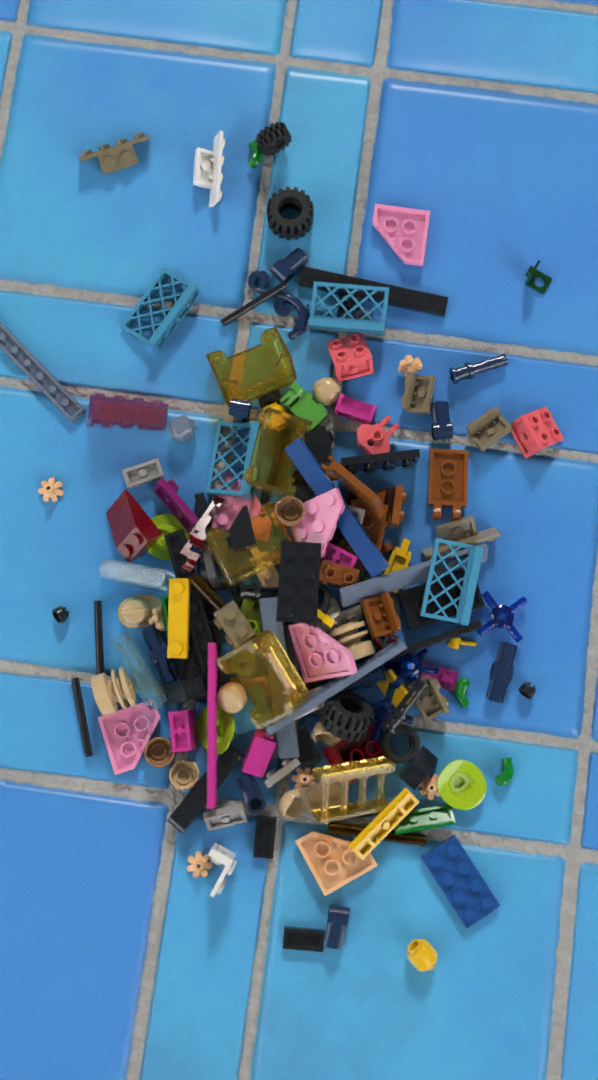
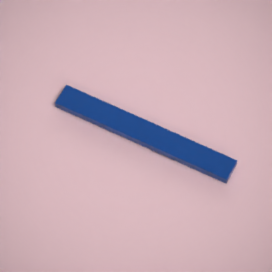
[284,438,390,578]

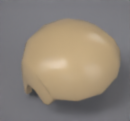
[312,377,341,406]
[217,682,248,713]
[311,721,341,745]
[169,759,200,791]
[279,789,304,819]

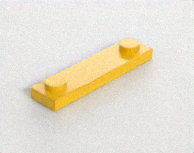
[167,578,190,659]
[348,787,419,860]

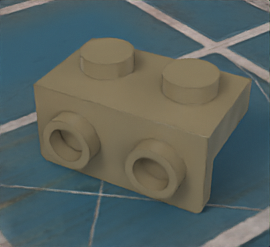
[401,371,436,415]
[466,406,513,452]
[213,600,256,648]
[406,675,450,722]
[299,777,345,816]

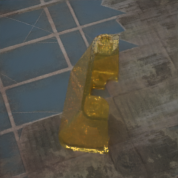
[206,326,297,407]
[244,407,312,498]
[206,502,295,585]
[216,630,308,730]

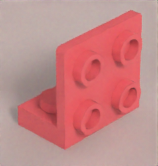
[326,333,374,382]
[511,407,564,459]

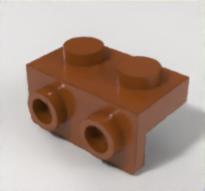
[382,485,407,528]
[319,560,360,588]
[360,592,401,639]

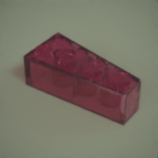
[86,393,168,431]

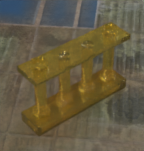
[311,756,395,824]

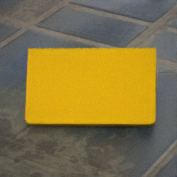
[375,669,412,710]

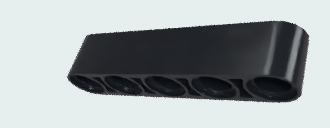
[167,744,244,834]

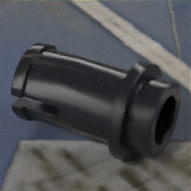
[339,297,361,312]
[257,389,282,408]

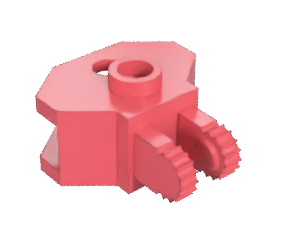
[356,415,400,455]

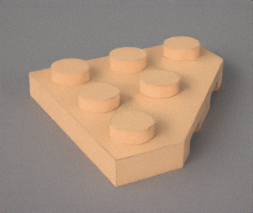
[295,830,378,896]

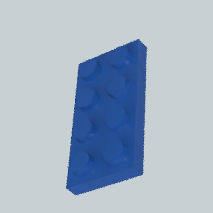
[421,835,500,928]

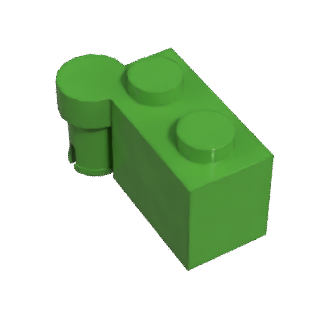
[280,382,328,432]

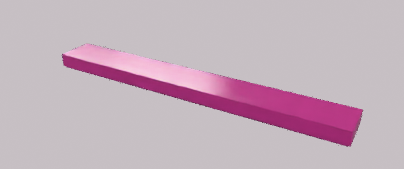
[207,643,218,808]

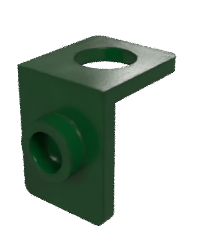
[524,260,552,294]

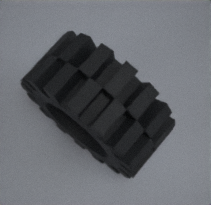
[256,122,292,156]

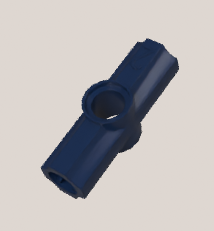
[141,624,179,685]
[485,641,517,704]

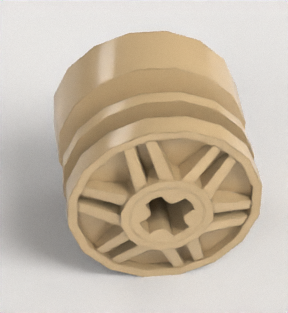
[328,621,376,661]
[91,666,138,716]

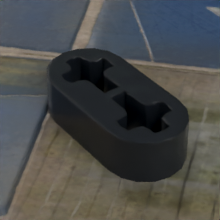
[194,492,211,529]

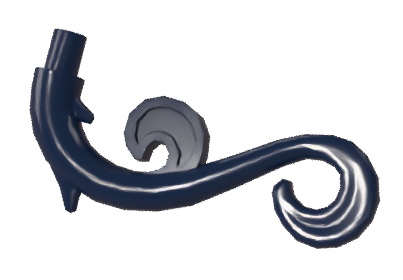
[248,270,309,340]

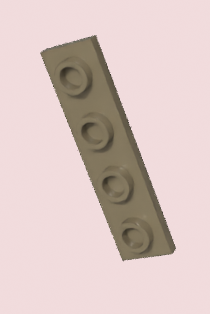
[78,132,150,174]
[421,515,501,560]

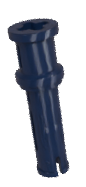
[449,354,508,384]
[342,665,387,692]

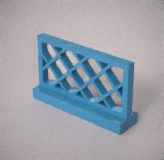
[120,268,202,353]
[308,281,389,335]
[206,421,265,500]
[420,538,484,626]

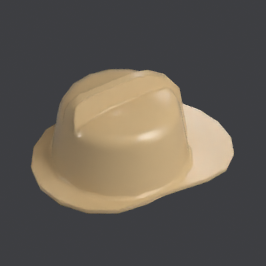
[117,595,162,628]

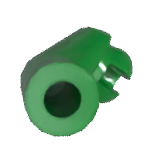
[248,140,264,168]
[453,677,470,708]
[495,757,514,786]

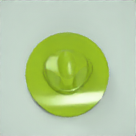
[148,514,190,560]
[196,705,235,754]
[437,759,487,810]

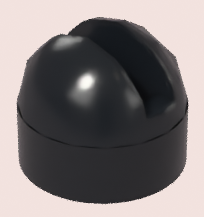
[52,606,69,624]
[518,682,536,699]

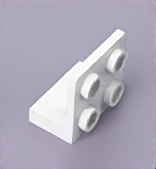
[208,842,237,897]

